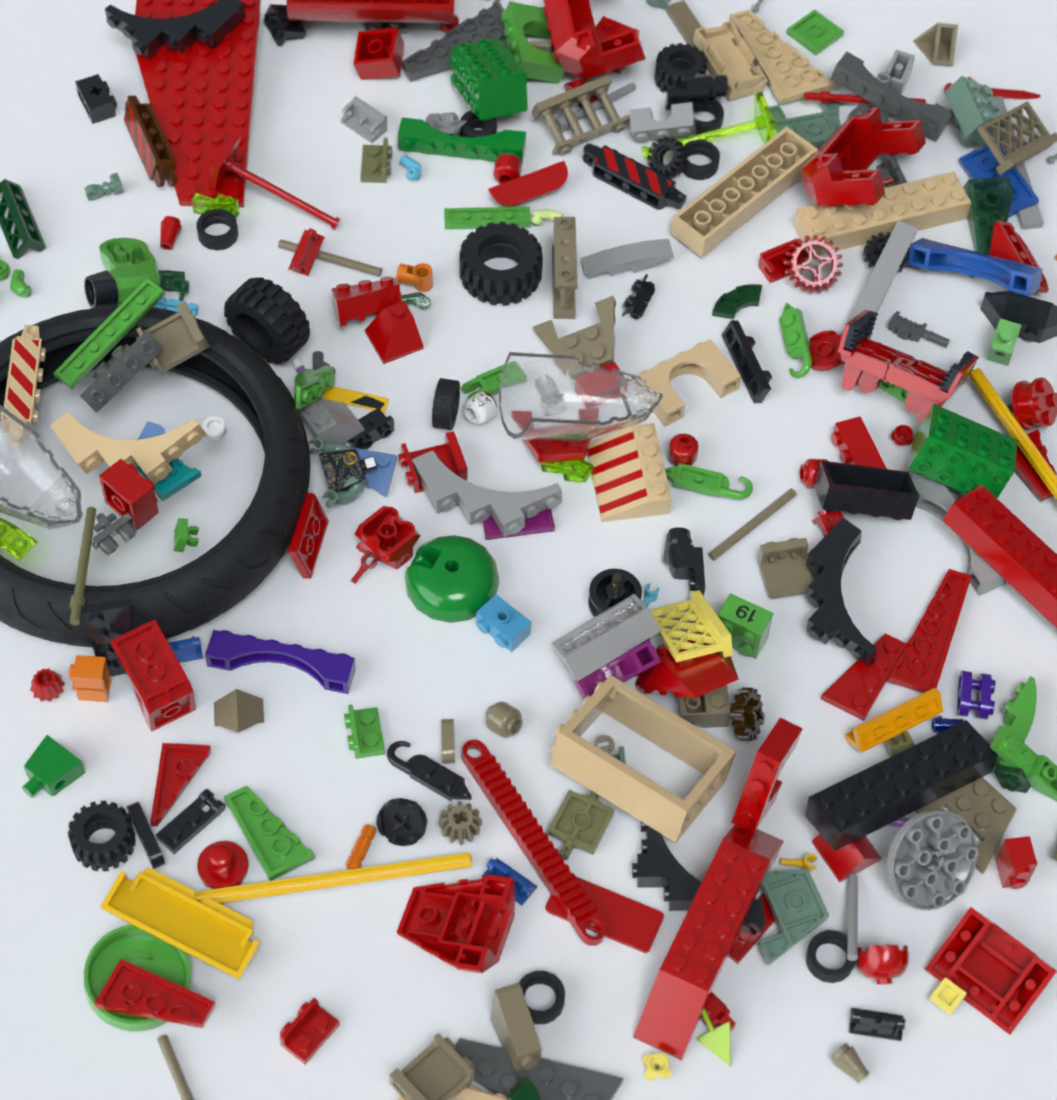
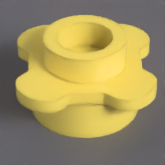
[643,1053,671,1081]

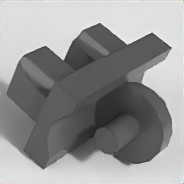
[91,512,137,556]

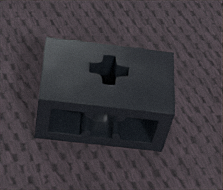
[75,74,117,124]

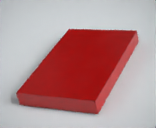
[288,493,329,579]

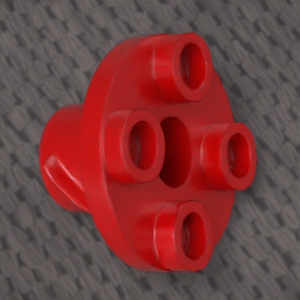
[197,841,249,889]

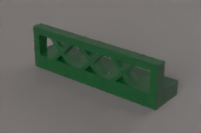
[0,179,46,259]

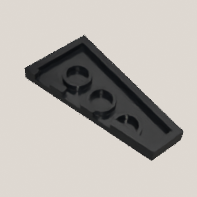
[81,599,131,676]

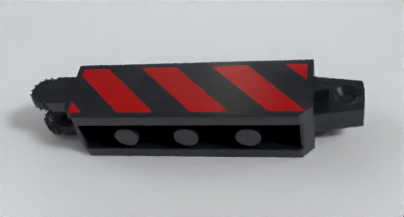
[583,143,687,210]

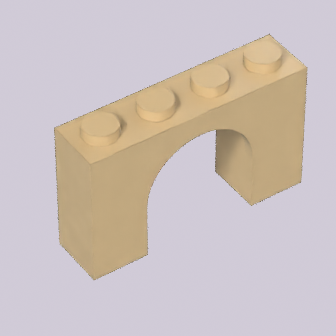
[635,339,741,427]

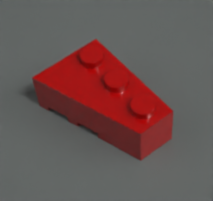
[331,276,402,327]

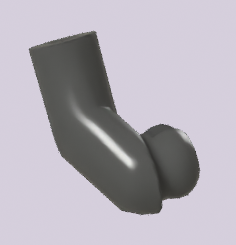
[313,351,336,375]

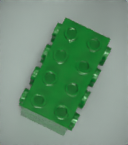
[449,38,528,121]
[908,404,1018,498]

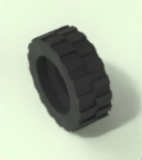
[432,378,460,430]

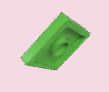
[786,9,844,56]

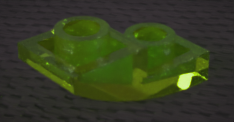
[192,193,240,217]
[540,460,594,482]
[0,518,38,561]

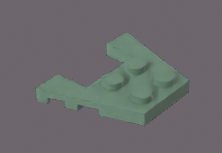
[761,102,841,148]
[758,870,829,966]

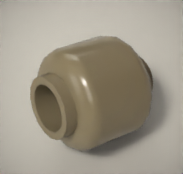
[486,701,523,738]

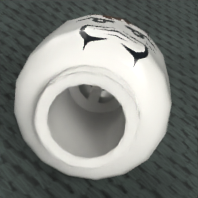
[464,391,497,425]

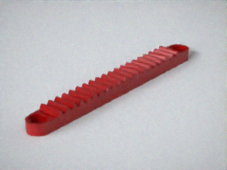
[461,740,607,946]

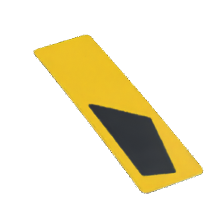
[323,386,389,413]

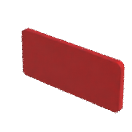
[545,876,664,953]

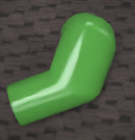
[10,269,31,297]

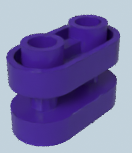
[957,670,996,720]

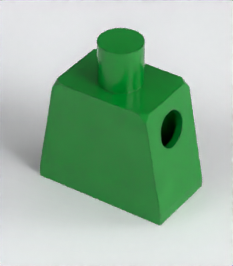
[22,735,85,798]

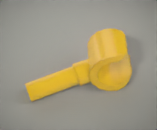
[780,854,817,873]

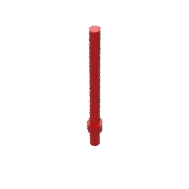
[804,91,926,104]

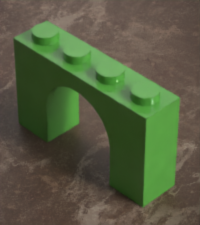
[501,1,566,84]

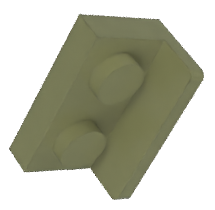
[361,138,392,183]

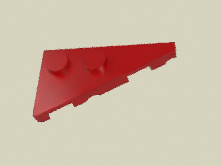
[150,743,211,827]

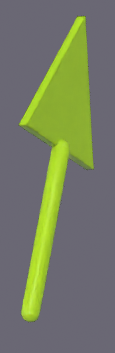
[696,1008,731,1067]

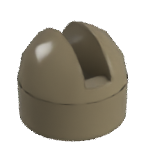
[594,735,615,754]

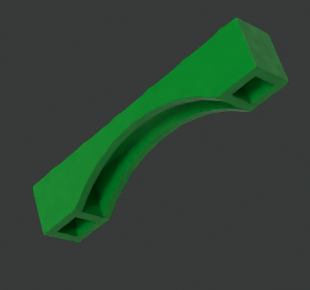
[398,117,526,165]

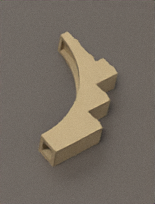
[50,411,207,484]

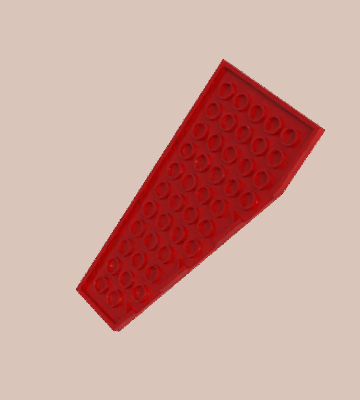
[135,0,261,208]

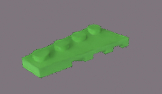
[224,785,315,881]

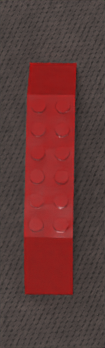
[633,824,784,1061]

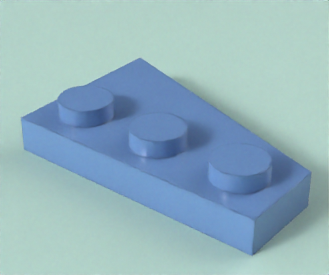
[352,447,397,498]

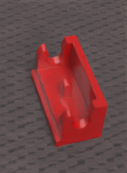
[758,238,808,284]

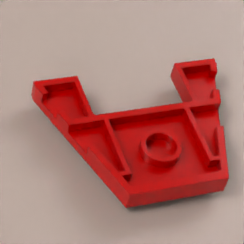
[511,409,599,463]

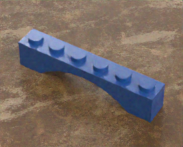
[908,238,1043,296]

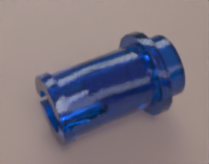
[932,715,964,734]

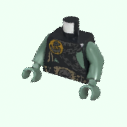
[308,437,378,508]

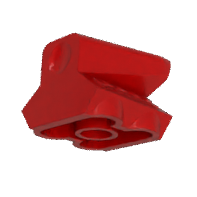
[354,506,421,570]

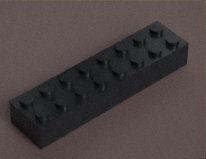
[805,720,998,851]

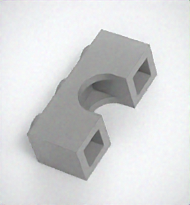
[630,102,696,143]

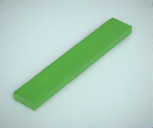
[53,277,165,390]

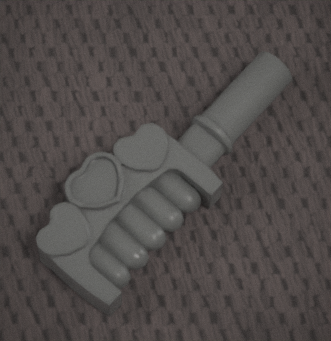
[888,311,950,348]

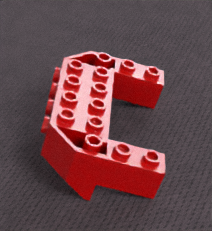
[543,0,646,79]
[801,107,926,207]

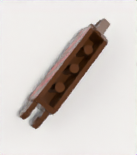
[123,95,177,187]

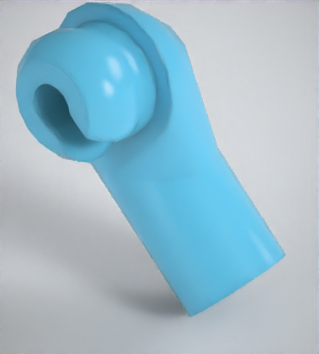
[400,155,421,181]

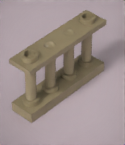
[532,75,630,156]
[552,217,577,319]

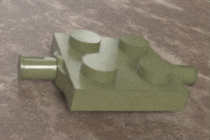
[548,790,615,860]

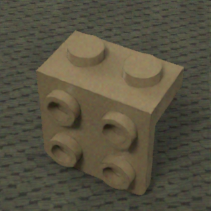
[758,538,813,599]

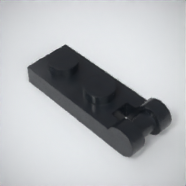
[156,789,226,855]

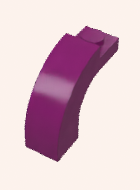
[574,640,661,700]

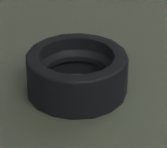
[694,98,724,136]
[681,140,720,180]
[196,209,239,251]
[806,930,856,983]
[519,971,565,1024]

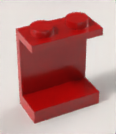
[398,431,468,494]

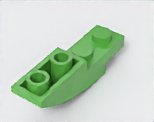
[294,365,335,409]
[994,676,1037,768]
[990,726,1057,801]

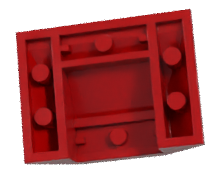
[925,907,1057,1035]

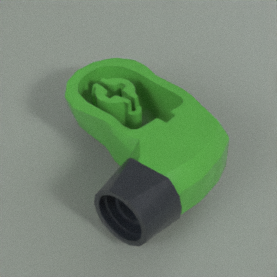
[84,237,161,308]

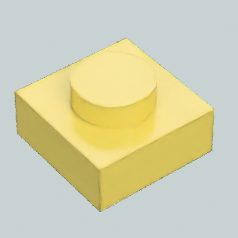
[929,977,967,1016]

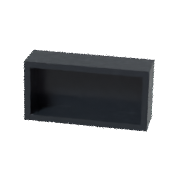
[813,461,919,520]

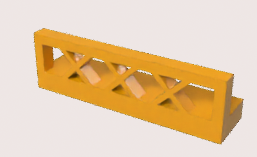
[845,688,944,753]

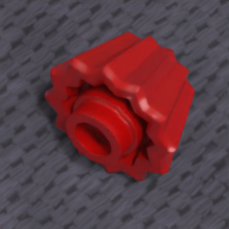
[30,668,65,702]

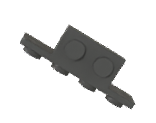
[81,331,163,412]

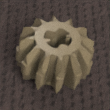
[439,800,482,846]

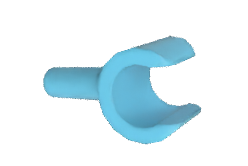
[643,583,659,606]

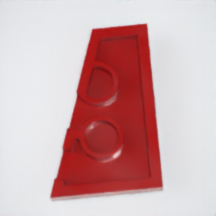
[1015,429,1057,502]

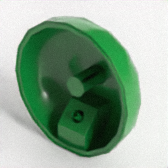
[405,535,499,623]

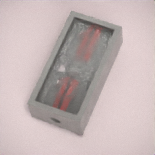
[552,594,661,681]

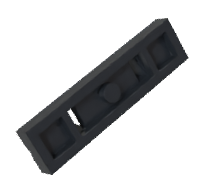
[722,320,772,403]

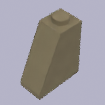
[491,983,542,1072]

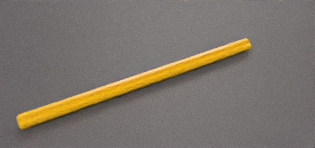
[969,368,1057,500]
[194,853,472,904]

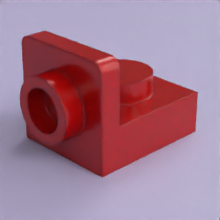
[812,509,844,536]

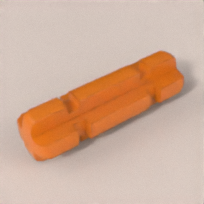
[346,824,376,870]

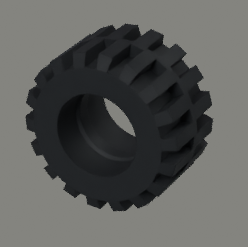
[654,43,708,93]
[68,800,136,872]

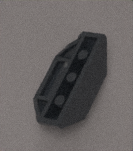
[980,291,1057,343]

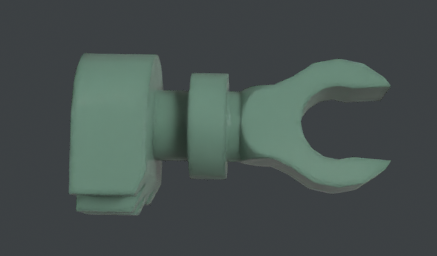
[84,173,124,201]

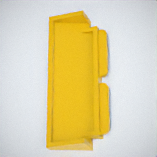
[100,868,260,980]

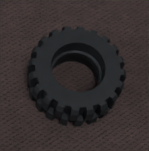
[459,222,543,306]
[224,277,310,364]

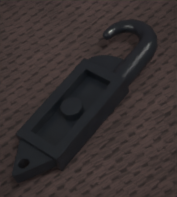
[387,741,471,802]

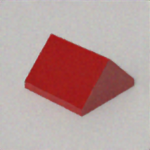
[811,834,882,883]

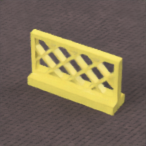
[650,590,733,662]

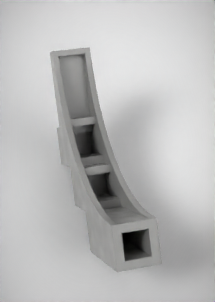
[412,450,562,537]

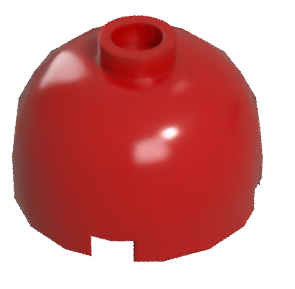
[857,945,909,985]

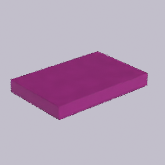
[482,508,555,540]

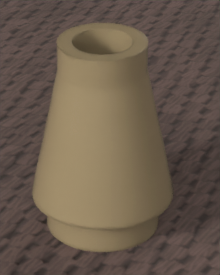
[831,1043,870,1084]

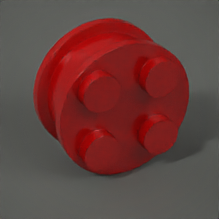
[1006,377,1057,430]

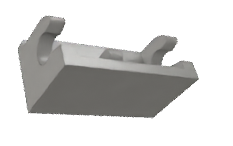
[341,96,387,143]

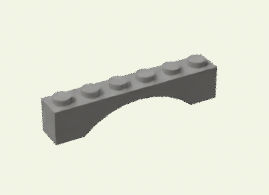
[911,474,1005,596]

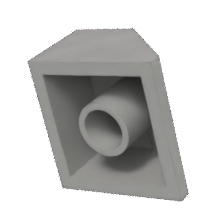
[299,399,365,444]

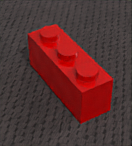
[831,416,887,469]

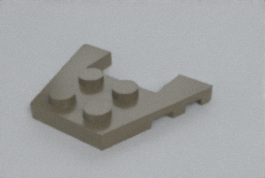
[533,296,616,379]
[915,777,1017,874]

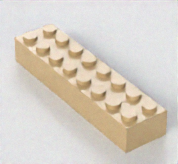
[670,127,818,257]
[794,171,971,256]

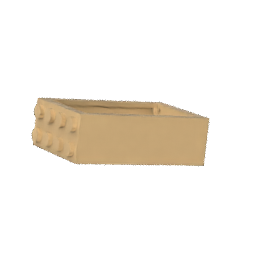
[549,675,737,843]

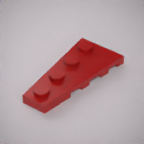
[821,633,907,721]
[94,959,216,1028]

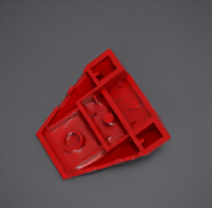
[635,638,739,698]
[396,875,515,973]

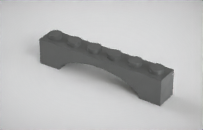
[830,51,954,141]

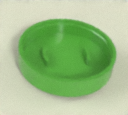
[84,925,191,1032]

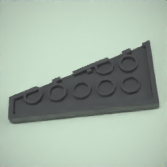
[402,0,508,81]

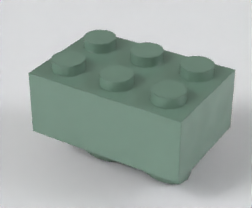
[944,76,1005,148]

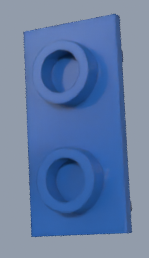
[168,636,203,663]
[481,858,538,906]

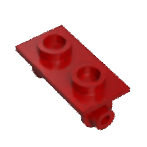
[288,228,325,276]

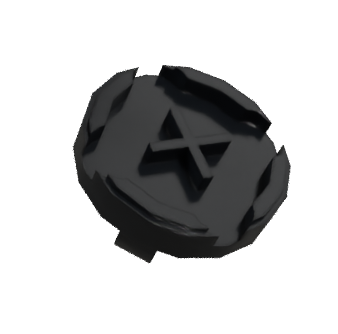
[376,798,428,846]

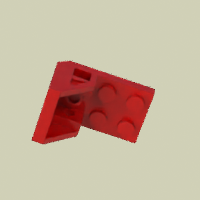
[110,619,196,732]

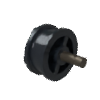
[588,569,642,617]

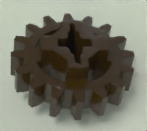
[730,687,765,741]

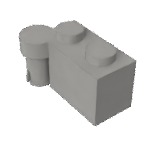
[877,50,915,95]

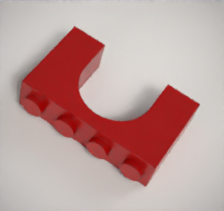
[731,717,803,834]

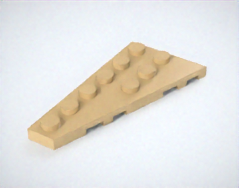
[729,9,837,105]

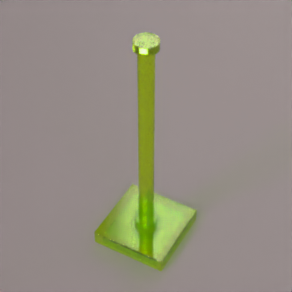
[641,92,775,159]

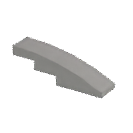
[581,239,674,279]

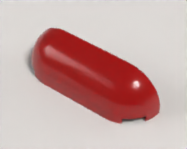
[488,161,568,207]

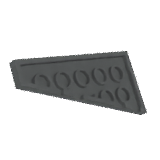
[455,1038,623,1100]

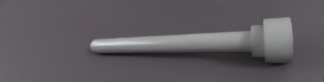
[554,83,636,132]

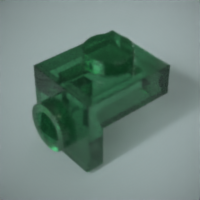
[159,270,189,301]
[994,763,1031,793]

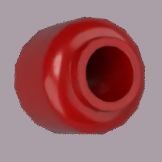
[493,154,522,184]
[668,433,699,466]
[799,459,828,488]

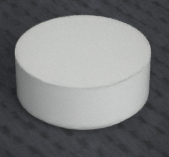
[202,416,227,440]

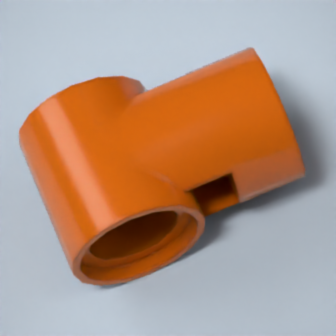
[396,263,433,292]

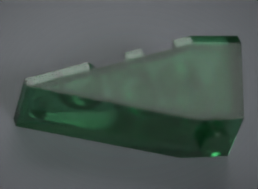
[963,177,1013,255]

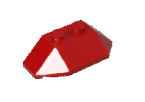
[989,221,1049,293]

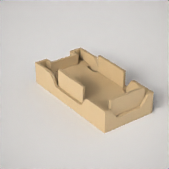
[692,21,768,100]

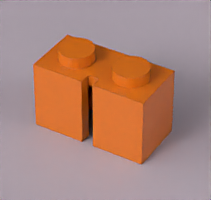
[69,655,112,702]

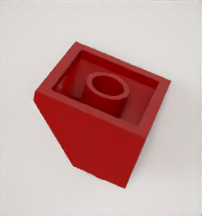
[365,301,424,364]

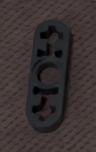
[126,801,165,869]

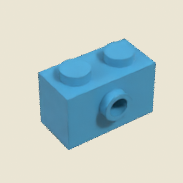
[476,594,531,652]

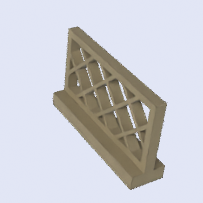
[977,101,1057,175]

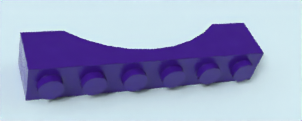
[205,630,356,694]

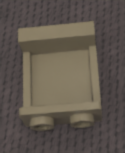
[136,301,210,373]
[389,1033,475,1100]

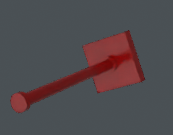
[208,133,341,230]

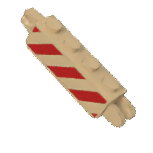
[3,325,46,447]

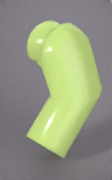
[531,209,563,225]

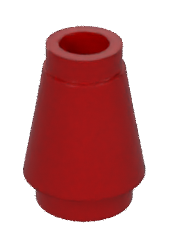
[160,216,182,250]

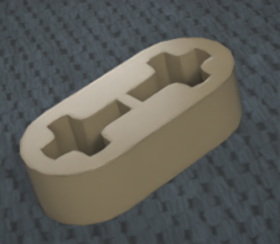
[441,719,455,763]

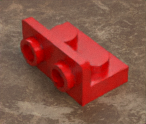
[280,998,340,1065]

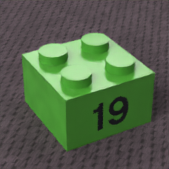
[717,593,774,659]

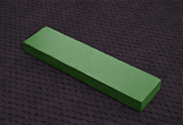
[444,206,531,230]

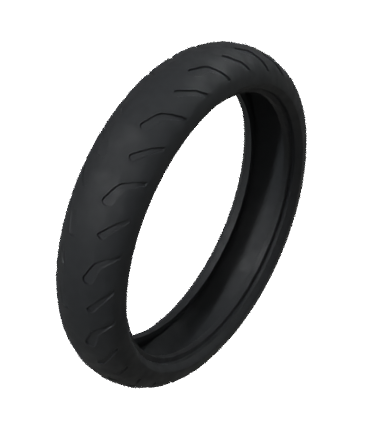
[0,306,310,648]

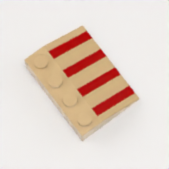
[587,423,672,522]

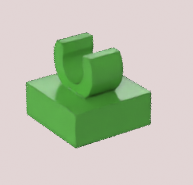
[174,518,199,552]

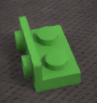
[344,704,385,759]

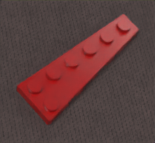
[888,569,972,693]

